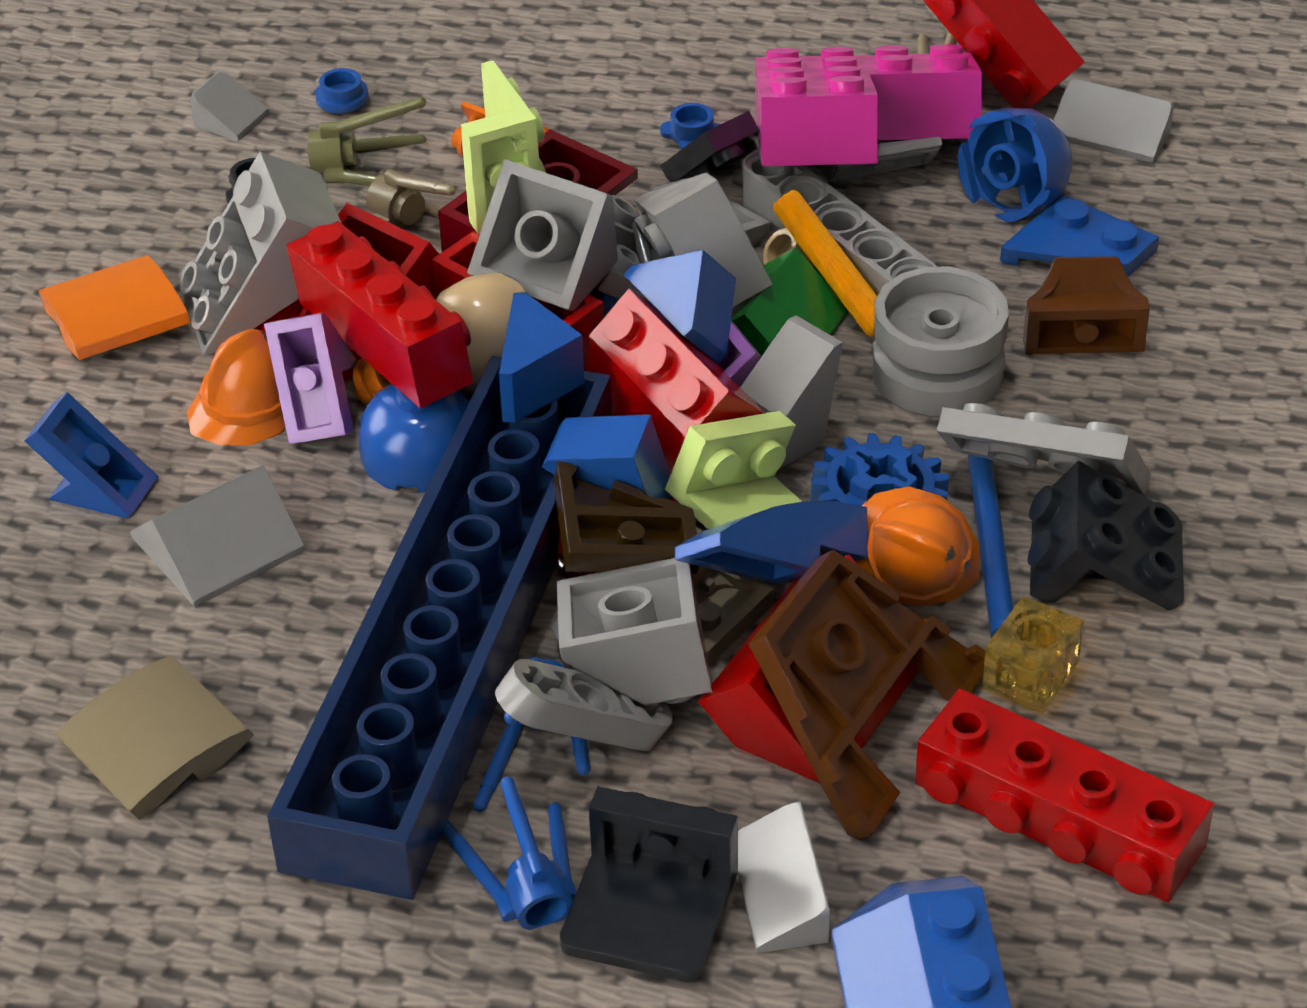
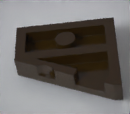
[553,462,699,575]

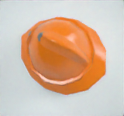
[187,329,286,445]
[855,486,980,606]

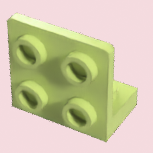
[461,60,546,234]
[665,411,802,529]

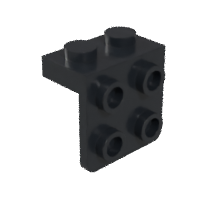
[1027,460,1184,610]
[560,786,738,982]

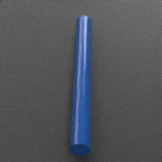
[968,454,1017,642]

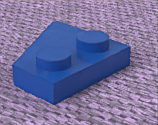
[1000,194,1159,277]

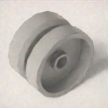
[872,266,1009,416]

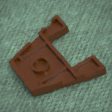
[749,550,994,840]

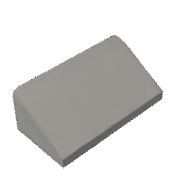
[1054,78,1174,163]
[821,136,942,182]
[738,801,830,953]

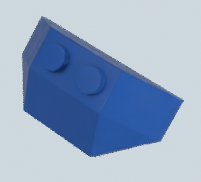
[832,876,1011,1008]

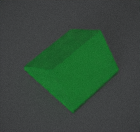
[731,247,848,356]

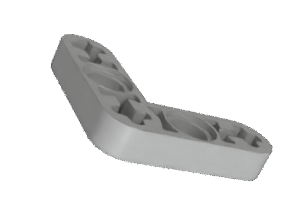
[495,615,673,751]

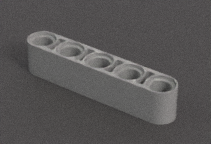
[743,149,937,296]

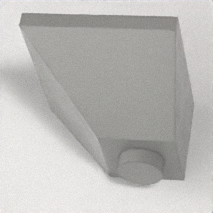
[557,558,712,705]

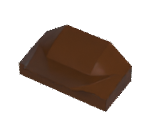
[1023,256,1150,354]

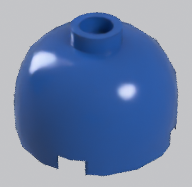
[958,108,1072,222]
[359,384,469,493]

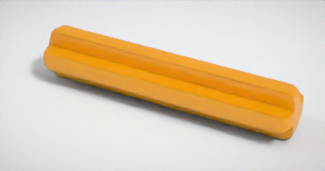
[773,190,877,338]

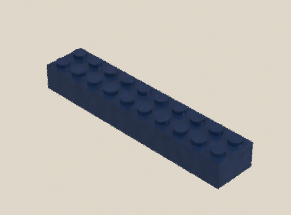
[267,356,612,900]

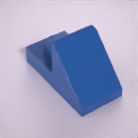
[24,392,159,519]

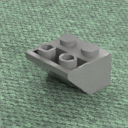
[634,173,773,307]

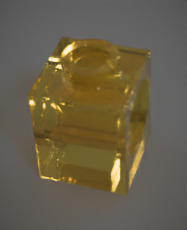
[982,596,1084,715]

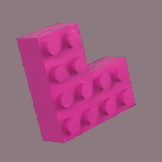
[755,44,982,166]

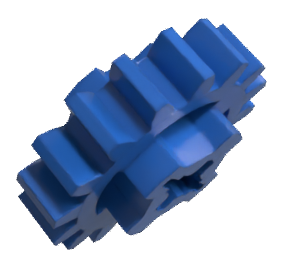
[810,433,949,506]

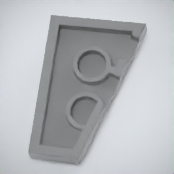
[937,403,1151,496]

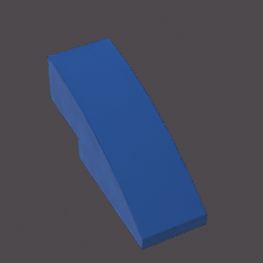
[675,501,868,584]

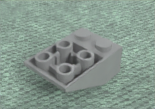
[179,152,342,355]

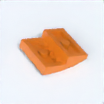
[39,255,191,360]

